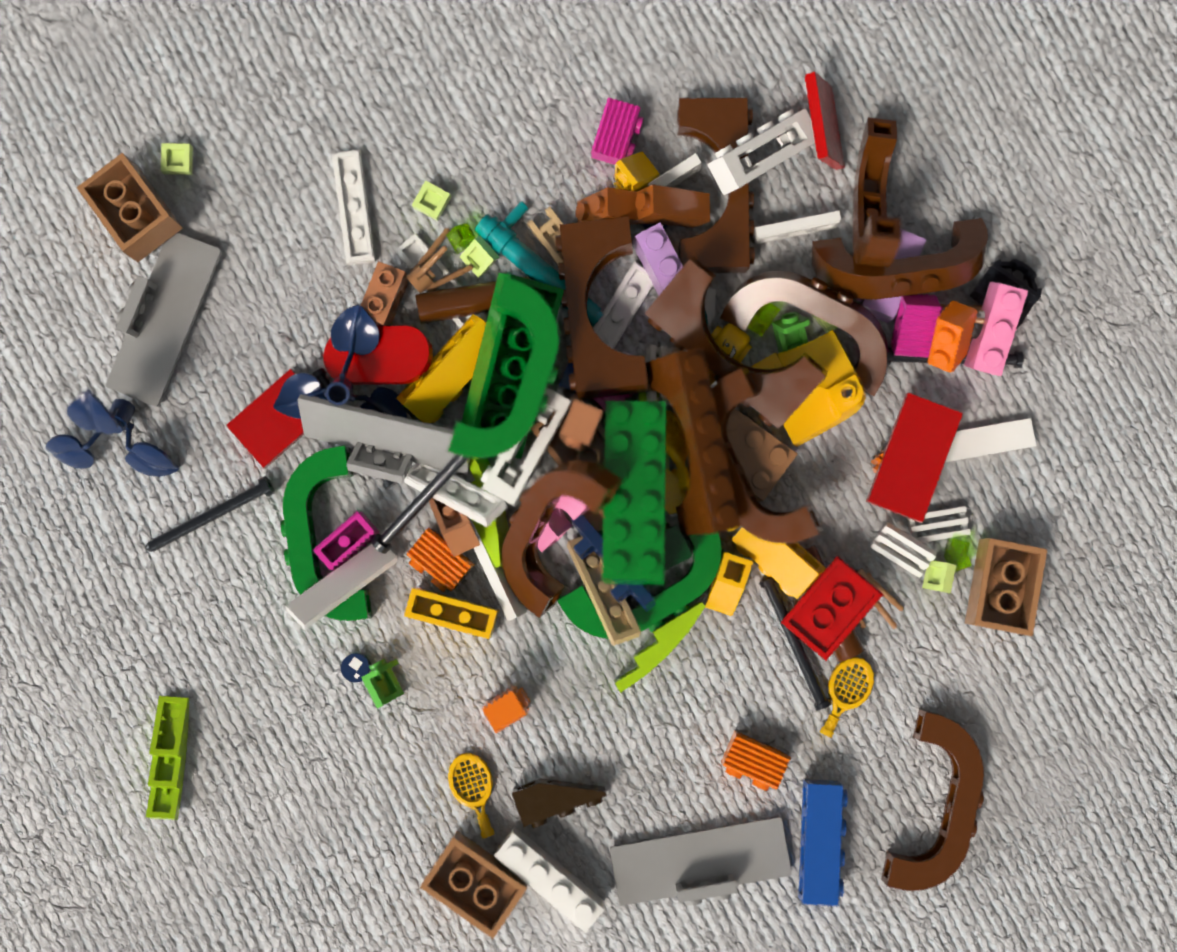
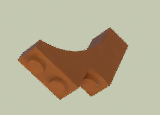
[576,184,710,228]

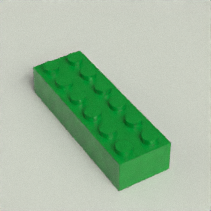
[461,273,564,459]
[602,401,666,585]

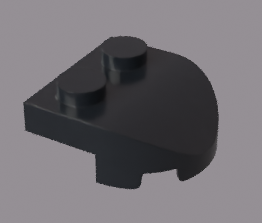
[970,259,1042,329]

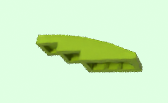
[469,458,509,568]
[614,601,705,693]
[146,696,189,820]

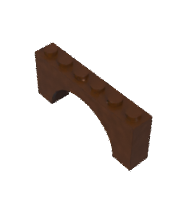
[677,98,755,273]
[555,216,648,400]
[644,257,828,429]
[645,347,741,535]

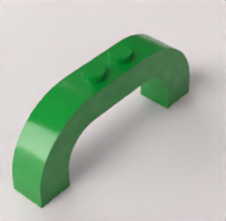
[447,277,559,459]
[280,446,373,621]
[557,532,721,639]

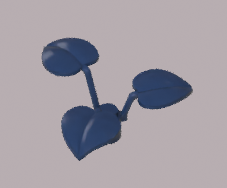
[273,305,407,419]
[45,388,180,477]

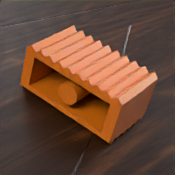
[927,301,978,373]
[406,527,475,592]
[482,685,531,733]
[721,730,791,791]

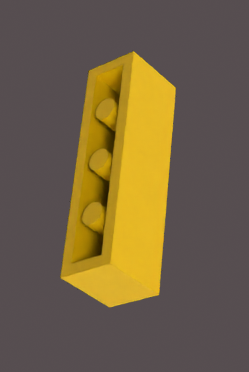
[396,314,486,424]

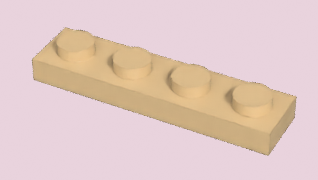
[567,537,641,646]

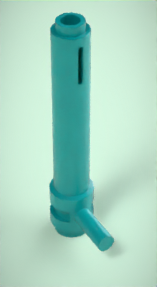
[475,202,604,327]

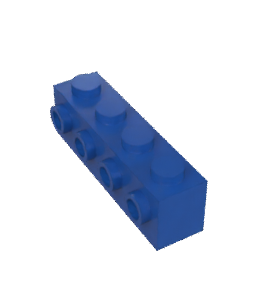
[798,779,848,906]

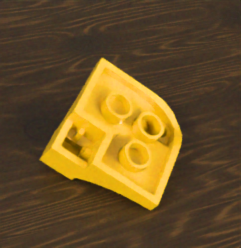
[751,330,866,447]

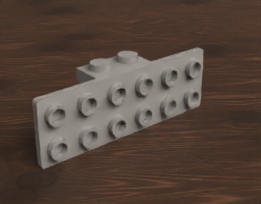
[105,233,222,407]
[297,394,470,484]
[610,816,792,906]

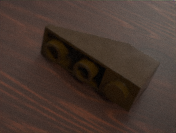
[512,778,607,828]

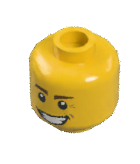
[711,323,752,363]

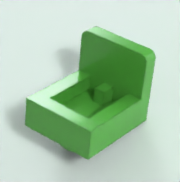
[772,312,810,353]
[361,658,404,708]

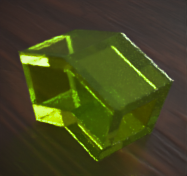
[446,222,476,255]
[748,303,781,337]
[944,538,972,572]

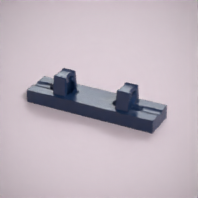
[570,515,656,612]

